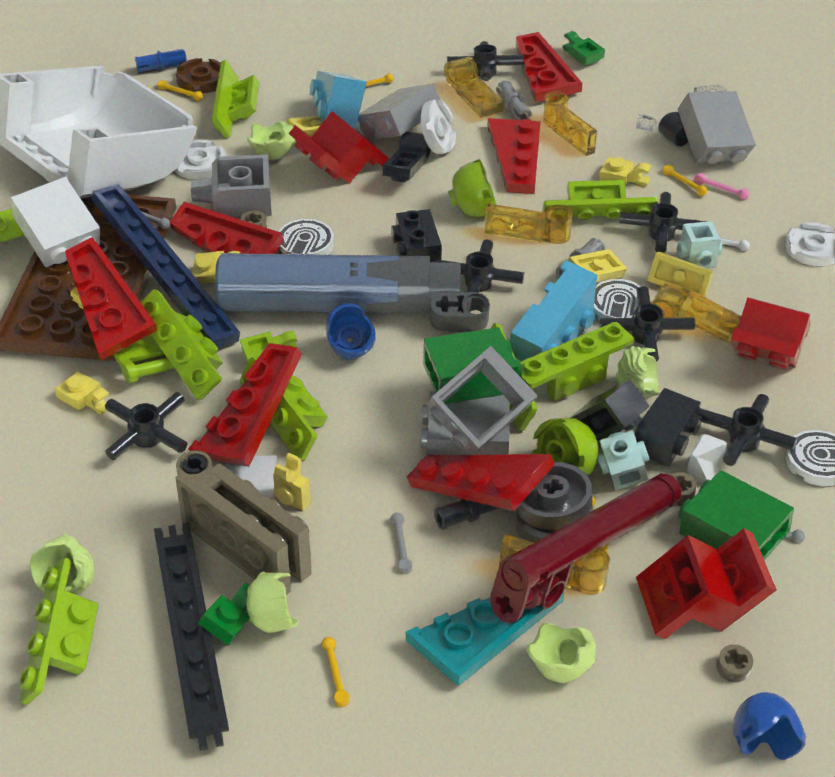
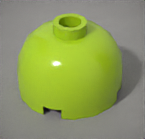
[448,159,497,218]
[532,418,599,476]

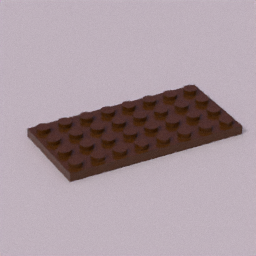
[0,194,176,361]

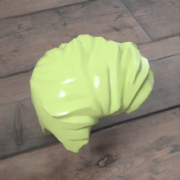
[247,122,296,161]
[616,346,660,399]
[30,533,94,593]
[246,572,299,633]
[527,623,597,683]

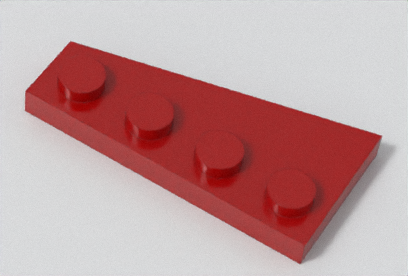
[515,32,583,102]
[487,118,541,194]
[170,202,284,254]
[65,237,157,361]
[188,343,302,467]
[406,454,555,511]

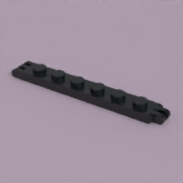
[154,522,229,751]

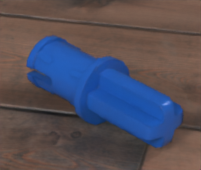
[135,49,187,73]

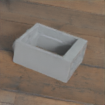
[426,346,538,455]

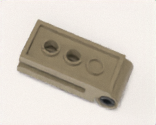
[175,451,312,595]

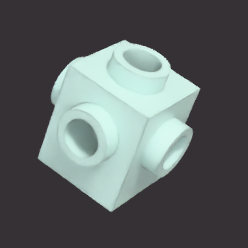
[677,221,722,268]
[598,430,649,490]

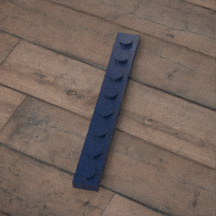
[92,184,240,348]

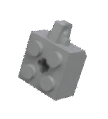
[191,154,272,218]

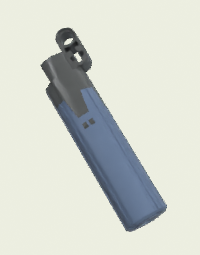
[215,253,490,332]

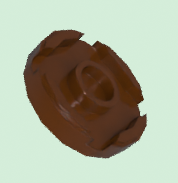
[176,58,221,93]

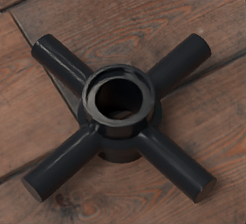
[447,41,524,81]
[619,192,708,253]
[435,239,525,293]
[600,286,695,362]
[105,392,188,460]
[698,394,797,466]

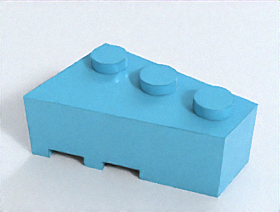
[310,70,367,129]
[510,260,597,362]

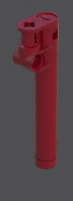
[490,473,682,623]

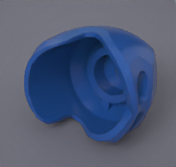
[326,303,376,360]
[733,692,806,760]

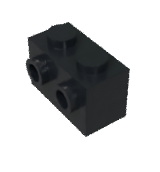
[391,209,442,262]
[570,379,650,441]
[635,388,702,467]

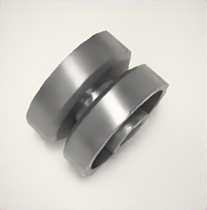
[516,462,593,545]

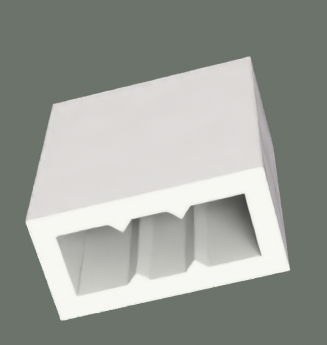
[11,177,100,267]

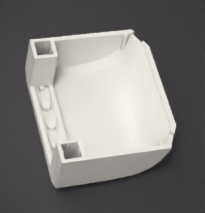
[0,66,197,199]

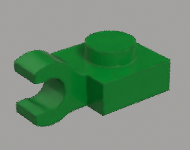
[562,31,605,66]
[198,582,250,646]

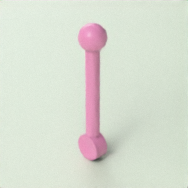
[693,173,749,200]

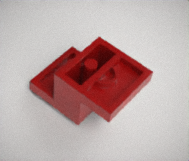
[288,111,390,184]
[731,297,810,370]
[636,528,777,639]

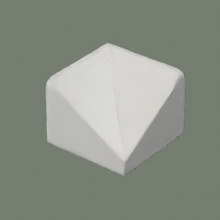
[687,434,727,484]

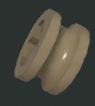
[240,210,267,228]
[670,472,697,507]
[716,644,754,682]

